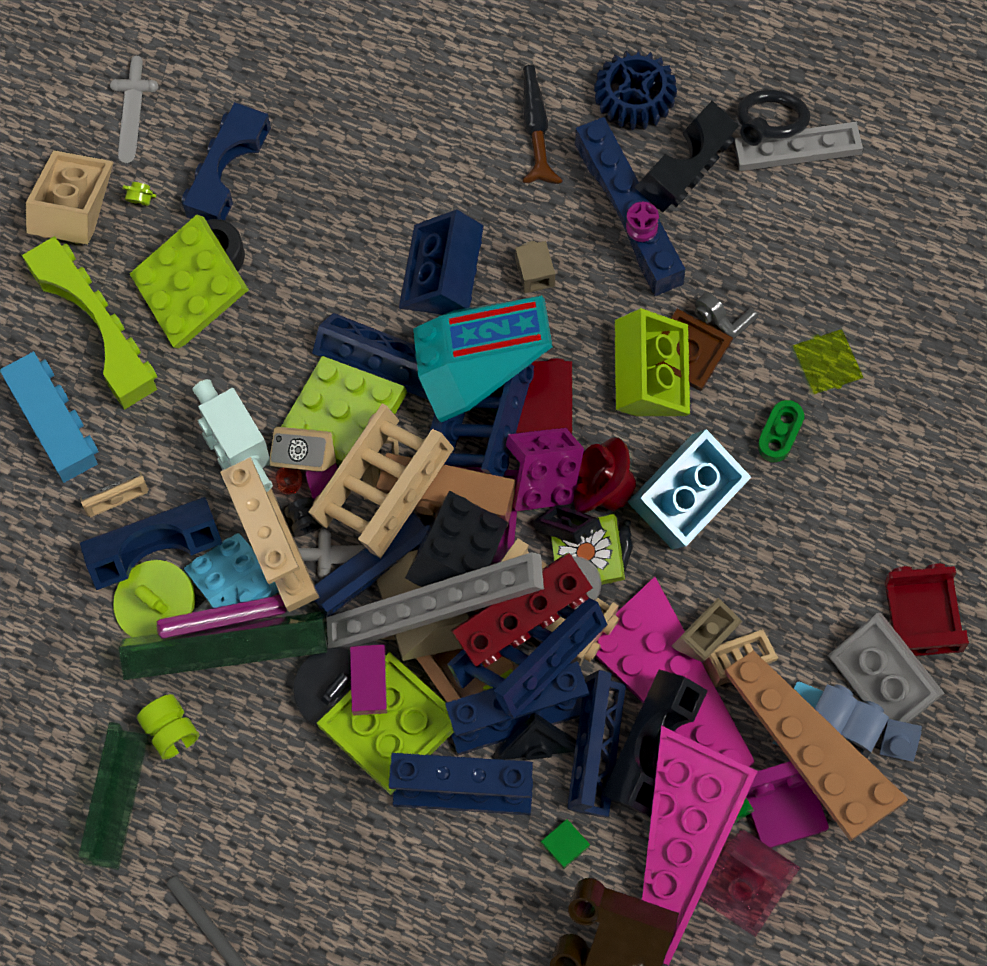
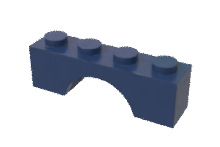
[181,102,271,221]
[80,497,223,590]

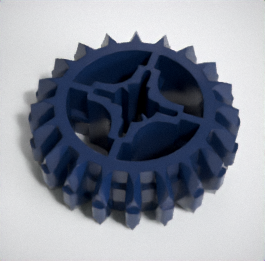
[594,49,677,131]

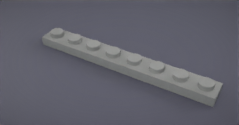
[327,552,544,649]

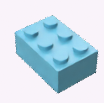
[628,429,751,549]

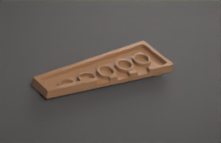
[725,650,908,842]

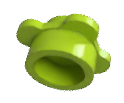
[122,182,157,206]

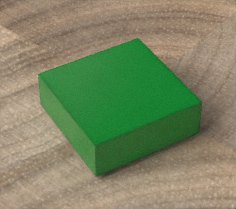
[541,819,590,869]

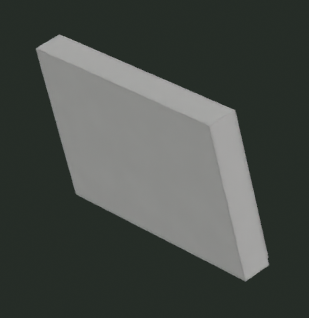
[827,613,945,729]

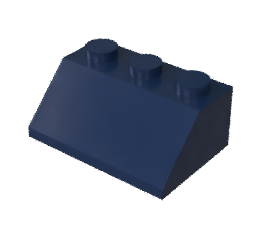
[399,209,484,315]

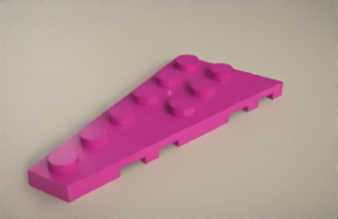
[595,577,755,767]
[642,726,758,966]

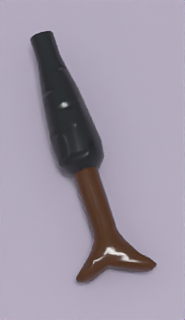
[523,65,563,184]

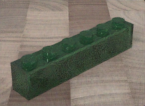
[119,611,328,680]

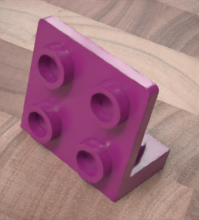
[506,428,584,511]
[746,761,829,850]

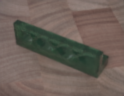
[78,722,149,870]

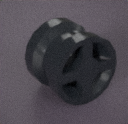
[284,497,323,537]

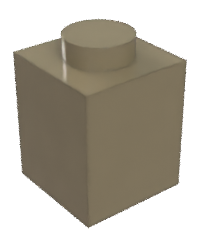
[515,241,555,293]

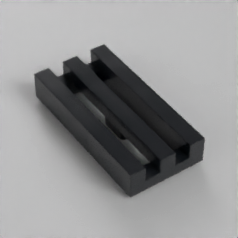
[533,505,602,545]

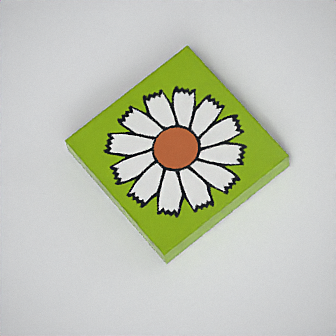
[551,514,625,585]

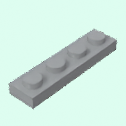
[734,122,863,171]

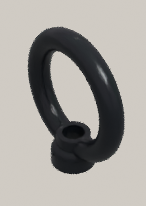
[736,90,810,146]

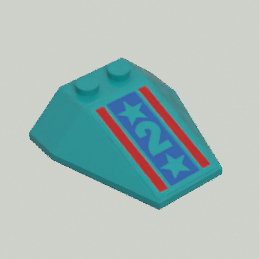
[413,295,553,422]

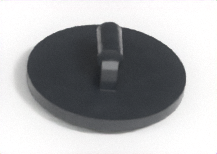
[293,648,351,730]

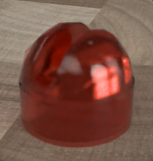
[276,467,302,495]

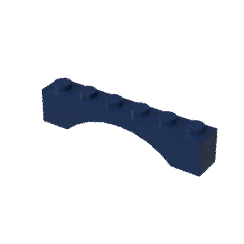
[575,117,686,296]

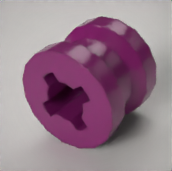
[626,201,659,242]

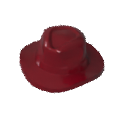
[573,437,637,513]

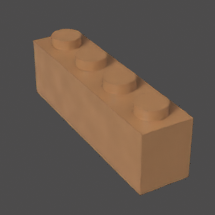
[376,453,516,528]

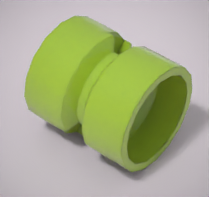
[136,694,200,759]

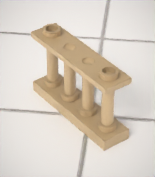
[308,404,454,558]
[220,457,320,612]

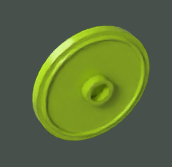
[113,560,195,643]

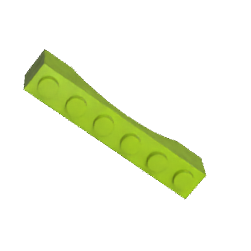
[22,236,158,410]

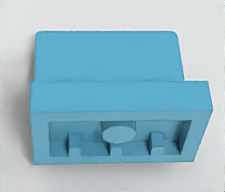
[184,533,279,628]

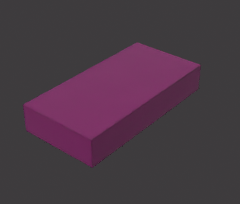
[350,645,387,715]

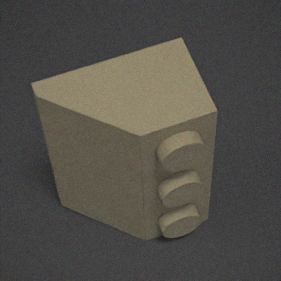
[377,550,468,661]

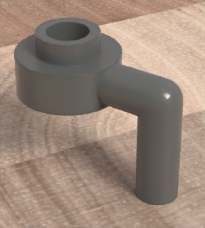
[695,292,759,339]

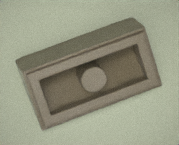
[672,598,742,663]

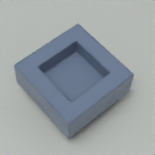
[880,719,922,762]

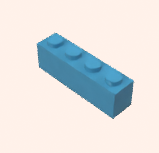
[0,351,99,483]

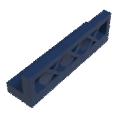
[312,313,429,400]
[314,512,429,618]
[567,670,626,818]

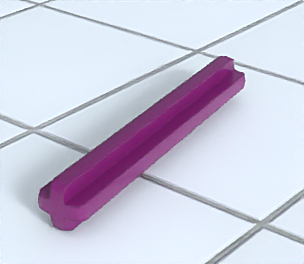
[156,595,286,639]

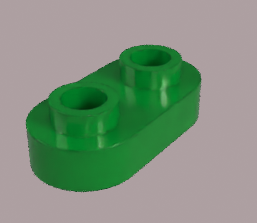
[758,400,804,462]

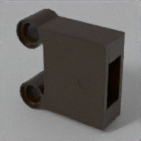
[550,878,679,966]

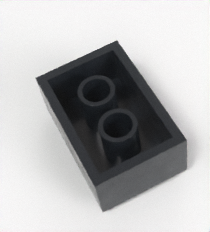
[405,490,508,587]

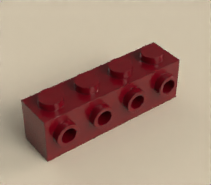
[451,553,593,668]

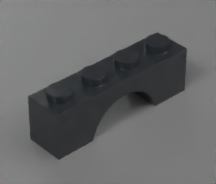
[634,101,739,213]
[602,669,708,817]

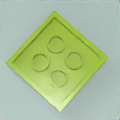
[130,214,249,348]
[281,356,408,465]
[317,652,454,795]

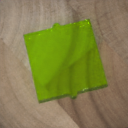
[793,329,863,394]

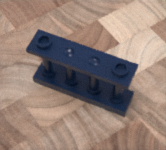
[429,364,534,477]
[447,598,608,719]
[445,661,589,756]
[389,753,533,815]

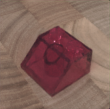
[699,828,800,937]

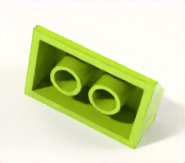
[615,308,690,416]

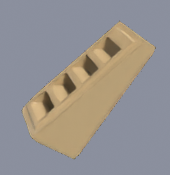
[702,629,778,687]

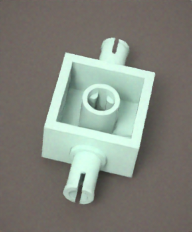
[193,379,273,492]

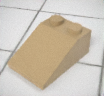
[26,150,113,245]

